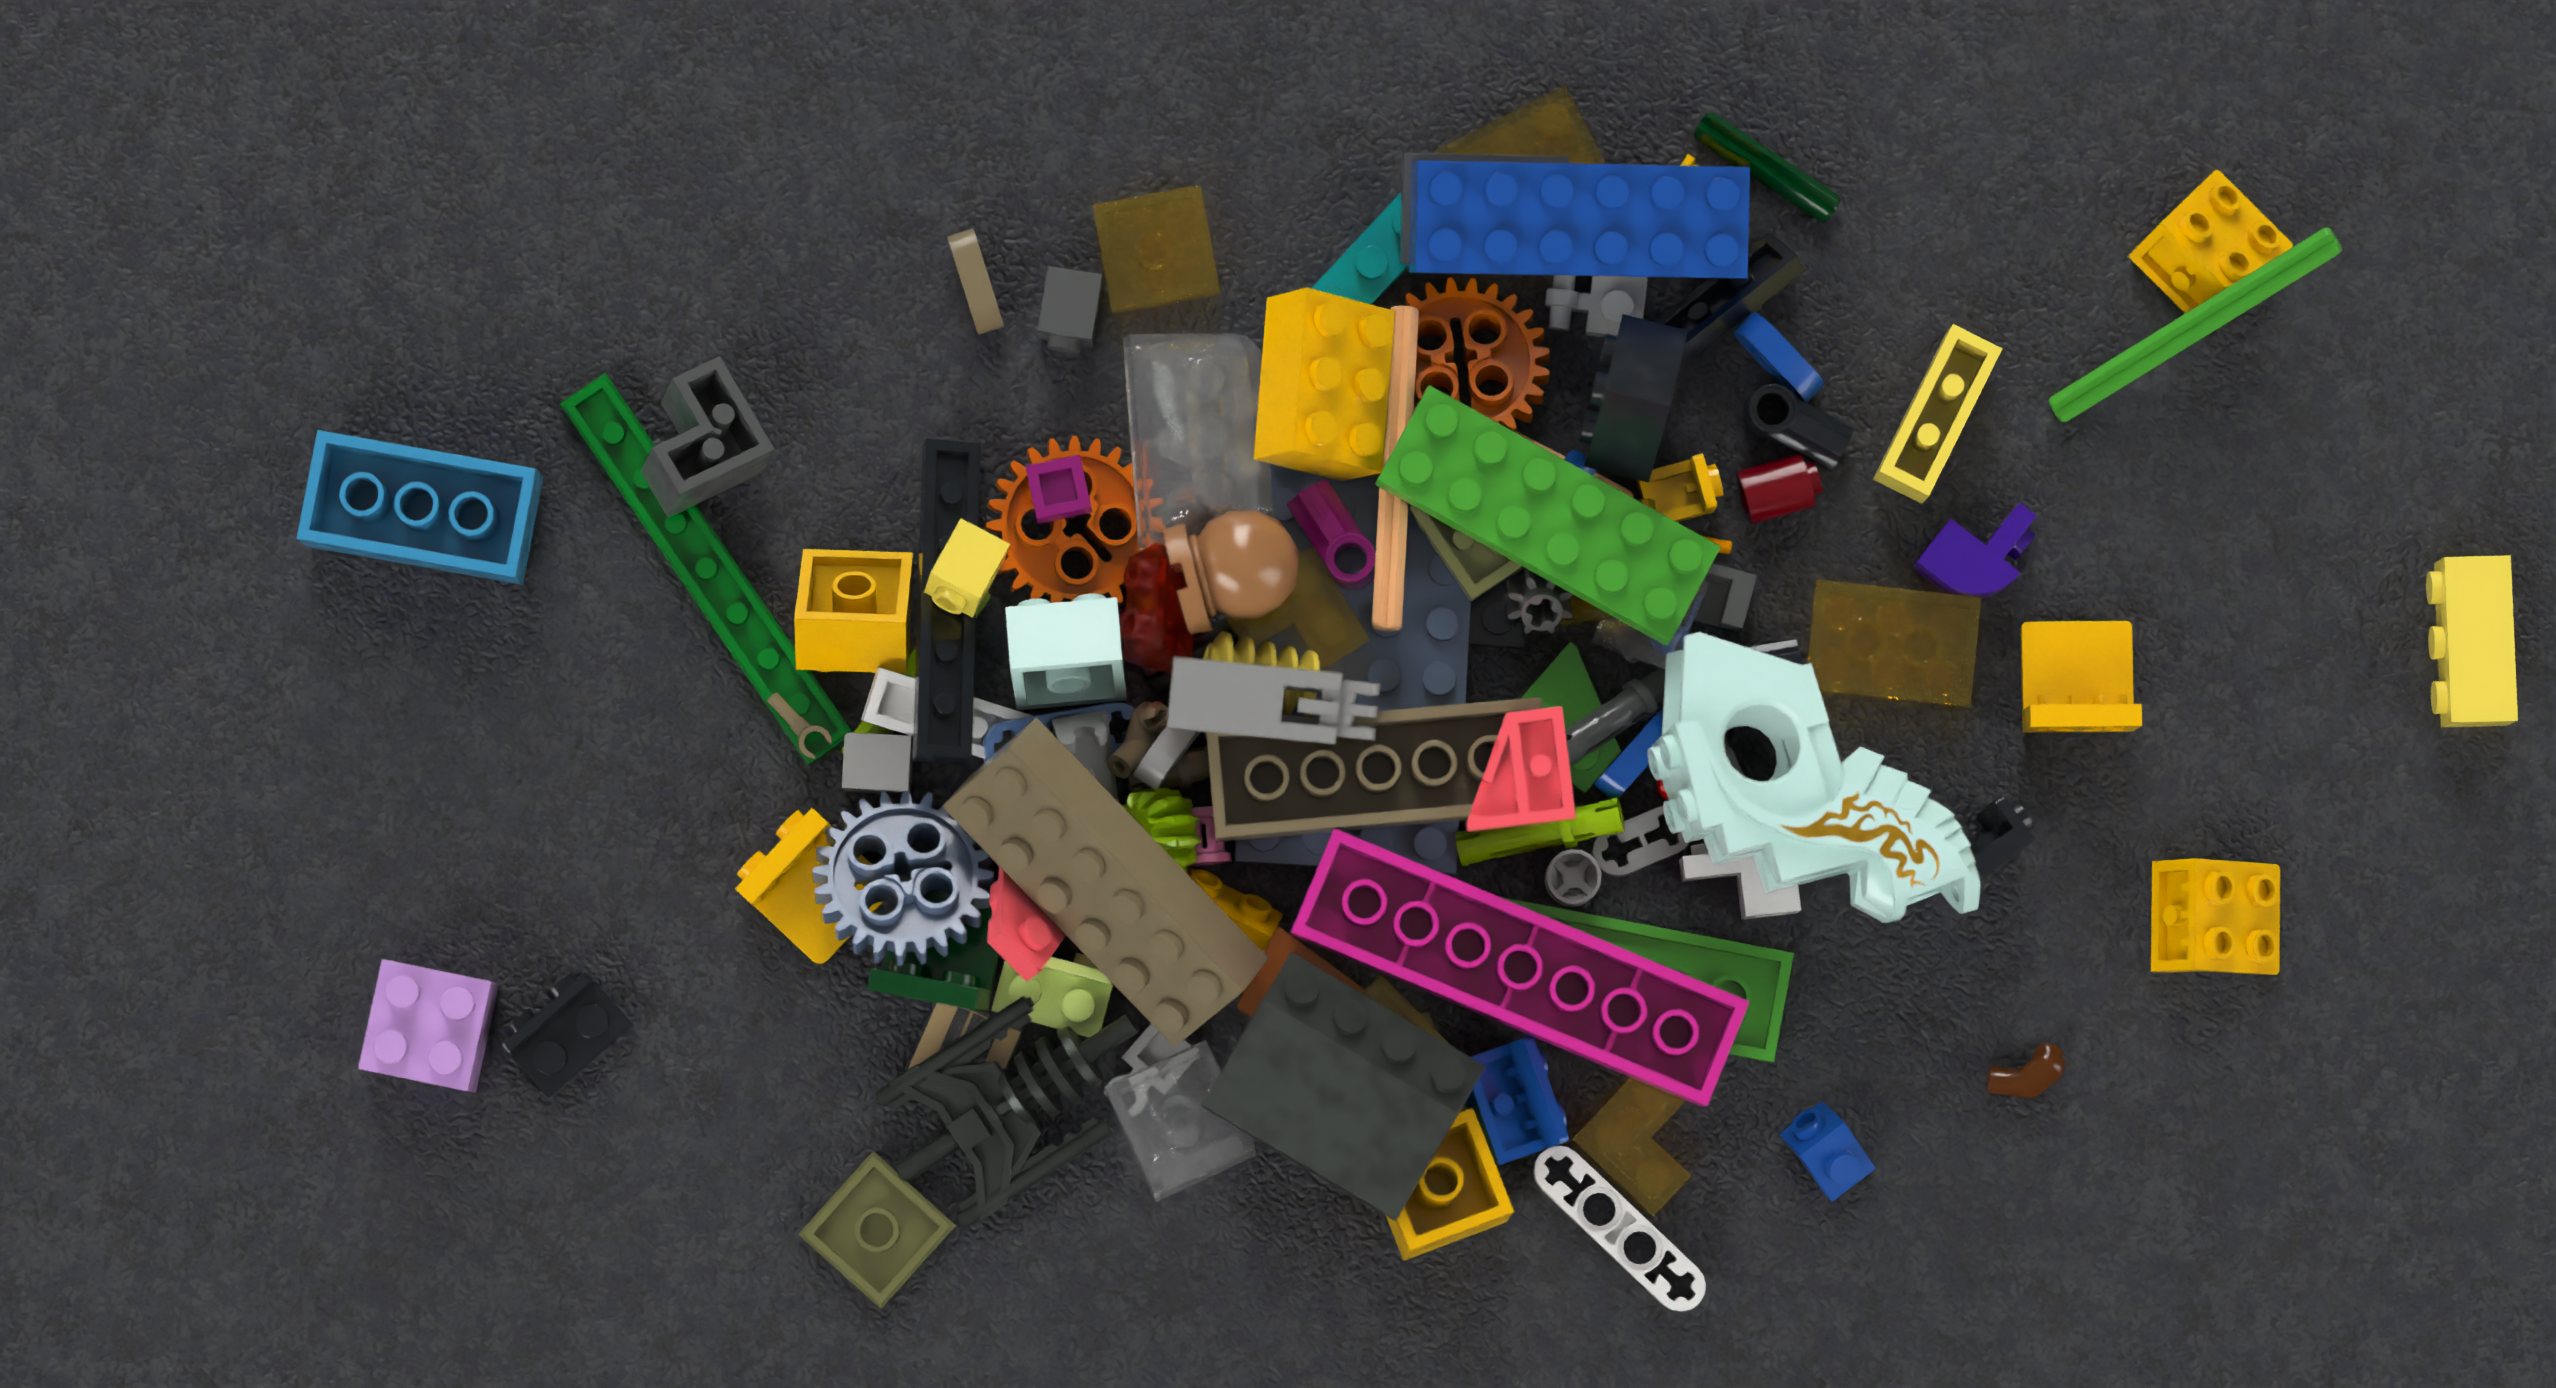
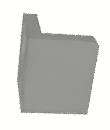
[842,733,913,795]

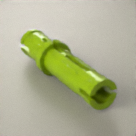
[1455,797,1625,866]

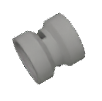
[1544,849,1602,908]

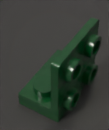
[867,890,999,1012]

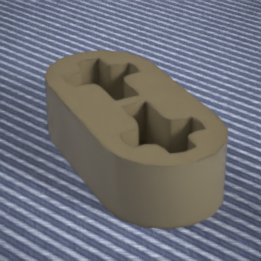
[947,228,1004,335]

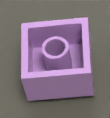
[358,959,499,1093]

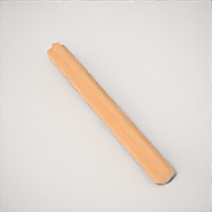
[1372,305,1419,631]

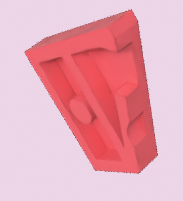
[1466,706,1576,832]
[987,859,1066,982]

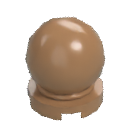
[1163,510,1299,634]

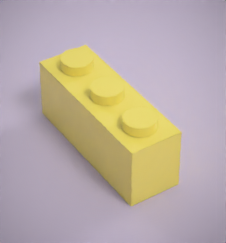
[1873,324,2003,504]
[2426,555,2518,727]

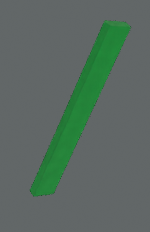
[560,373,853,766]

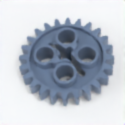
[812,791,994,966]

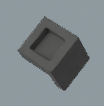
[1683,563,1757,634]

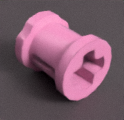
[1188,806,1232,867]

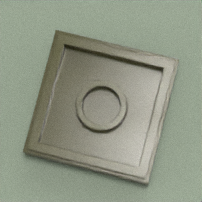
[798,1151,956,1309]

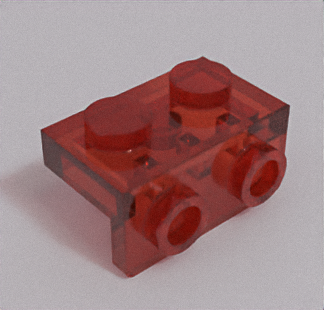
[1121,542,1193,674]

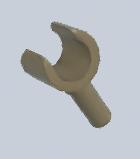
[767,692,832,759]

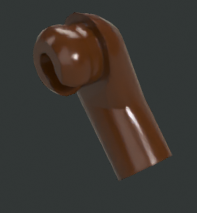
[1986,1043,2065,1098]

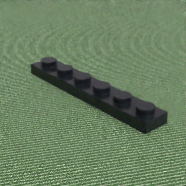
[913,438,981,765]

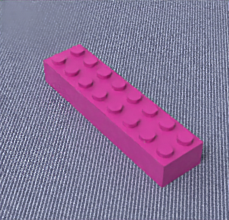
[1290,828,1750,1107]

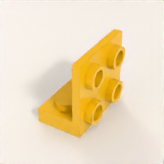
[2128,170,2293,313]
[2021,621,2142,733]
[2151,858,2280,975]

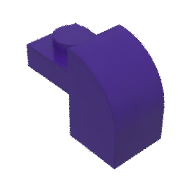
[1911,502,2037,600]

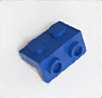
[1466,1036,1569,1166]

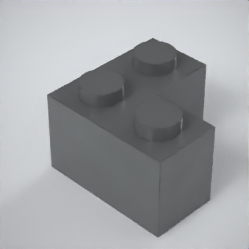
[641,356,775,518]

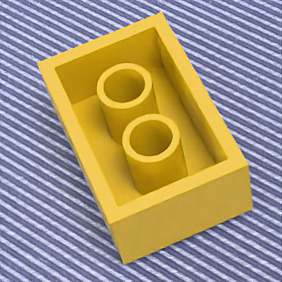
[1253,287,1395,481]

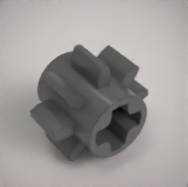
[1505,568,1573,634]

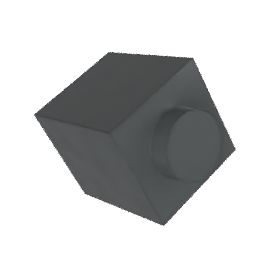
[1037,266,1104,353]

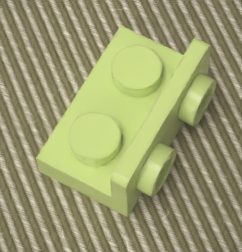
[991,953,1114,1038]

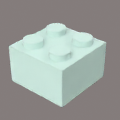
[1005,594,1127,710]

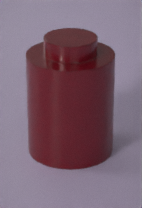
[1736,454,1823,525]

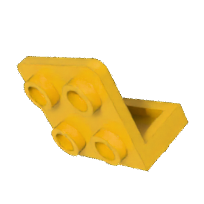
[735,808,883,964]

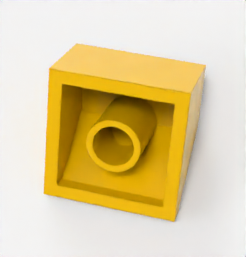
[794,549,913,674]

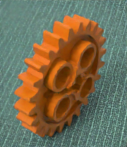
[1406,277,1550,433]
[984,436,1165,605]

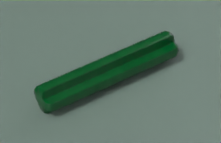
[1694,112,1841,222]

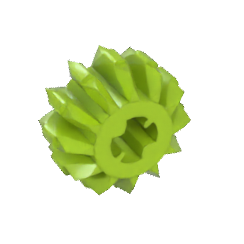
[1122,787,1202,873]

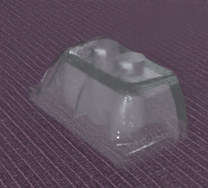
[1123,333,1273,556]

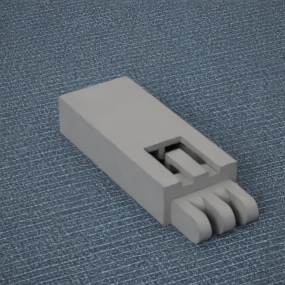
[1167,656,1381,744]

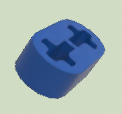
[1733,312,1825,403]
[1594,708,1663,799]

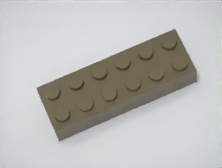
[1206,697,1542,842]
[942,717,1269,1047]

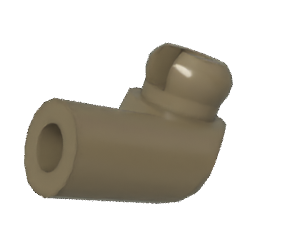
[1107,702,1169,778]

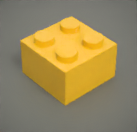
[1386,1108,1514,1261]

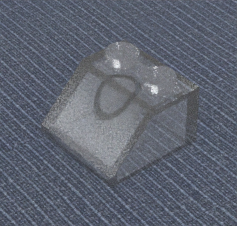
[1104,1040,1256,1202]

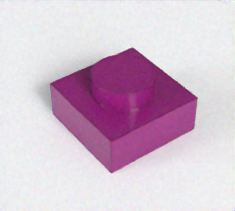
[1025,454,1092,524]

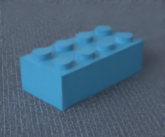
[296,430,544,585]

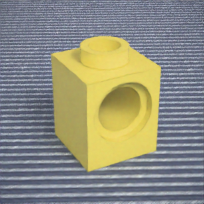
[924,518,1010,618]

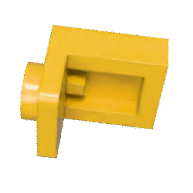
[1636,453,1724,522]

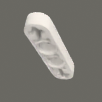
[1533,1146,1706,1312]

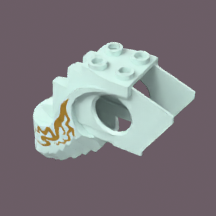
[1647,632,1980,923]

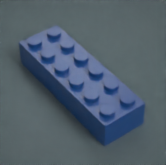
[1409,160,1750,279]

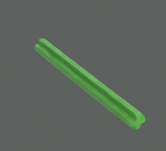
[2049,228,2342,422]

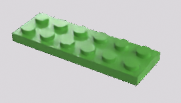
[1374,385,1721,646]
[1445,897,1794,1063]

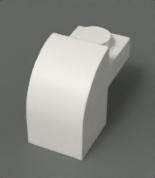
[1679,843,1801,920]

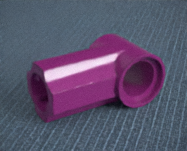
[1286,479,1376,590]

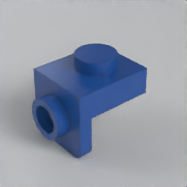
[1780,1102,1876,1202]

